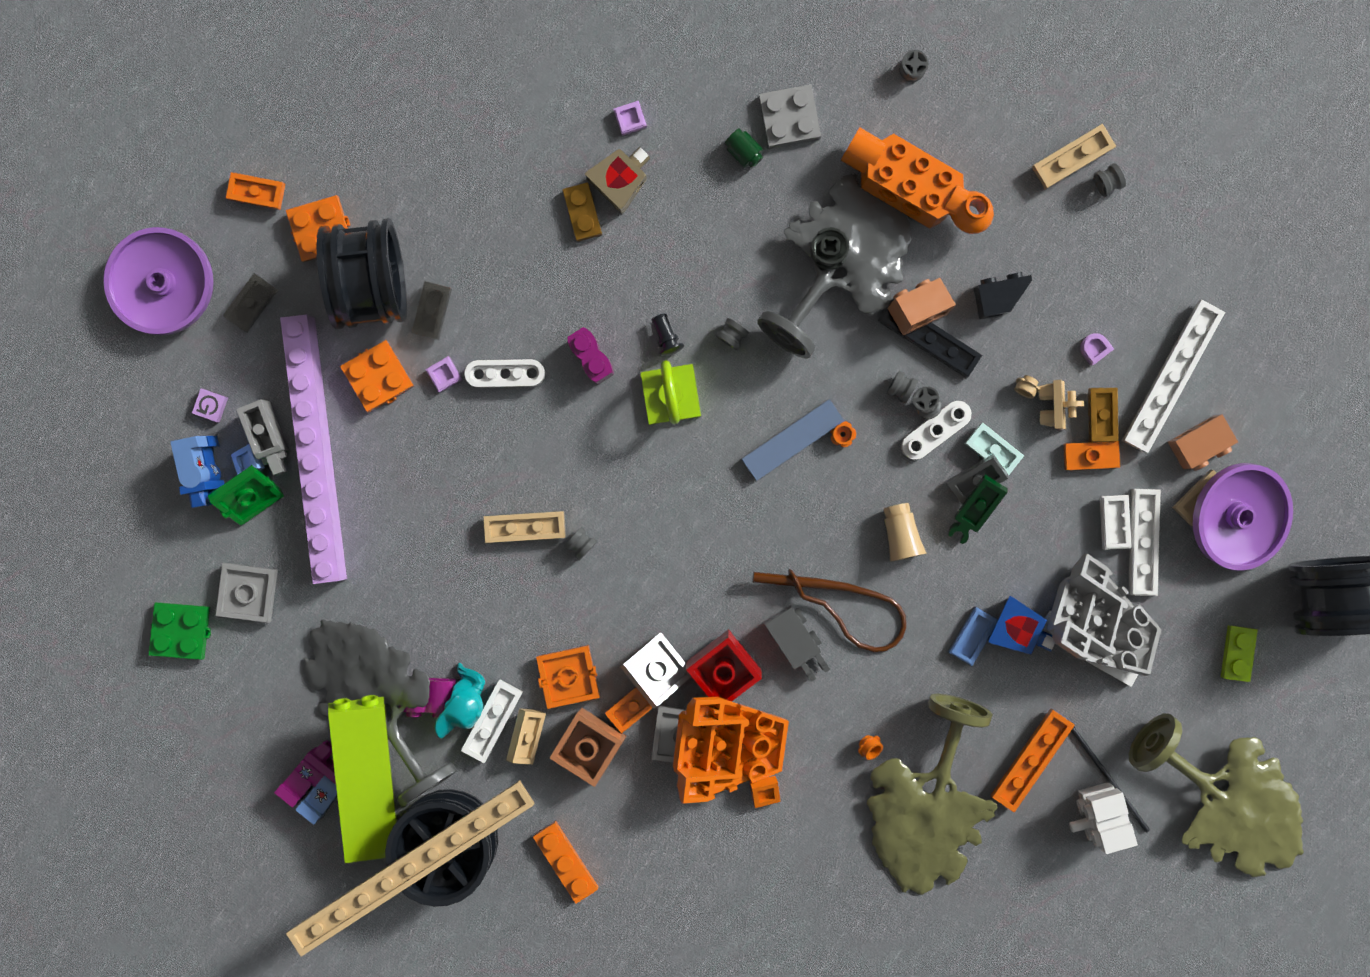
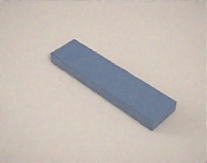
[742,399,844,481]

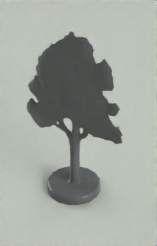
[757,173,912,359]
[303,619,457,808]

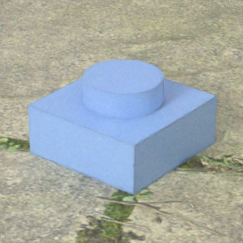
[231,444,265,475]

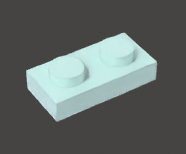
[964,422,1024,476]

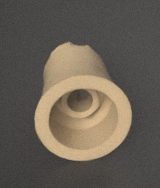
[884,503,927,562]

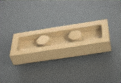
[1032,124,1116,190]
[484,511,566,543]

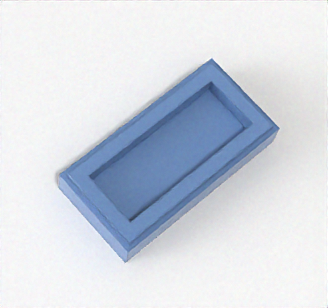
[948,607,998,666]

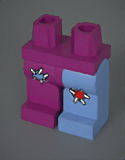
[274,740,337,825]

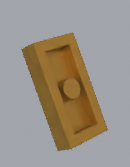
[562,182,602,242]
[1088,388,1118,442]

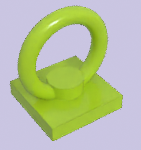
[640,360,701,425]

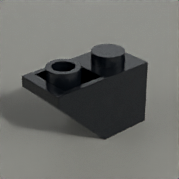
[974,272,1032,320]

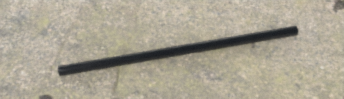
[1071,727,1150,833]

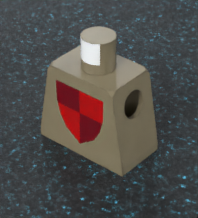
[585,147,650,214]

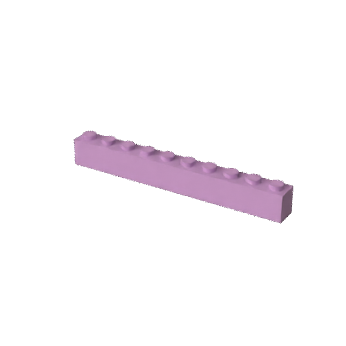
[280,314,347,584]

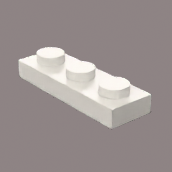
[461,680,523,763]

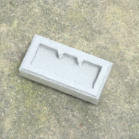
[1100,495,1131,550]

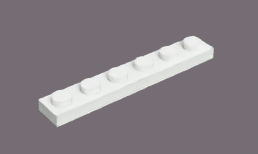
[1122,300,1225,453]

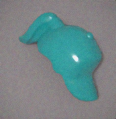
[434,663,485,739]

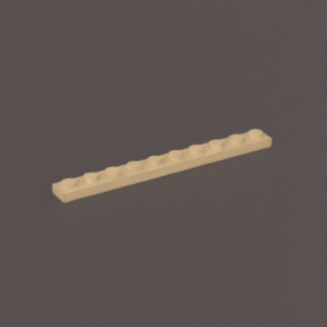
[286,780,535,956]

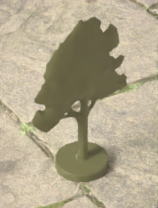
[867,693,998,895]
[1128,713,1304,877]

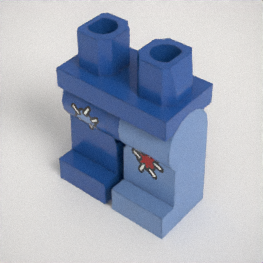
[170,436,225,508]

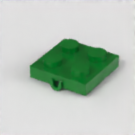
[208,465,284,526]
[149,602,211,660]

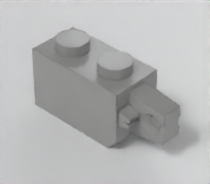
[236,399,289,476]

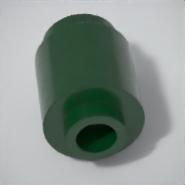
[724,128,764,168]

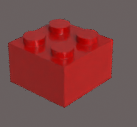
[686,629,762,702]

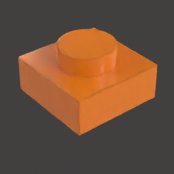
[750,776,781,808]

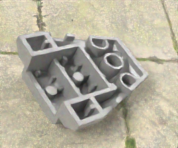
[1047,553,1161,676]

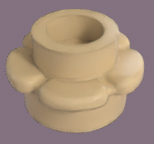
[1014,375,1040,399]

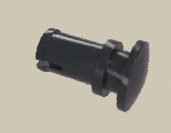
[651,314,684,356]

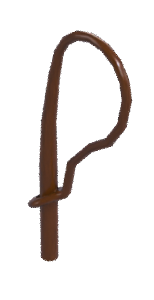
[752,569,906,652]

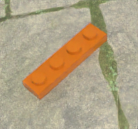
[990,708,1075,813]

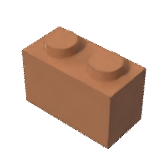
[888,278,956,335]
[1168,414,1238,471]

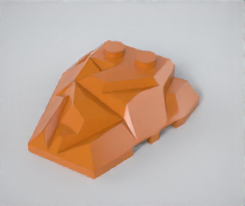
[673,697,789,804]

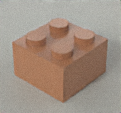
[550,708,627,787]

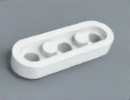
[465,359,545,388]
[901,401,971,460]

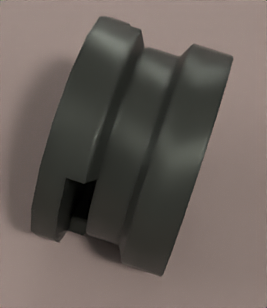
[811,227,850,270]

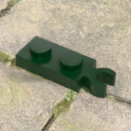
[948,475,1008,544]

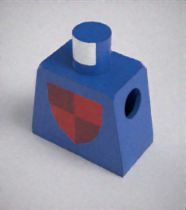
[988,596,1055,655]

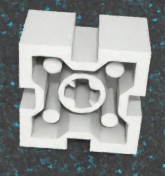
[1069,782,1138,854]

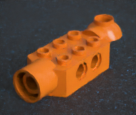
[840,127,994,234]

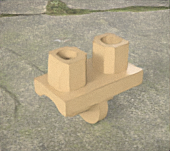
[1039,380,1084,429]

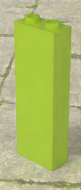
[328,695,396,863]

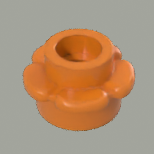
[830,421,856,447]
[858,735,883,760]

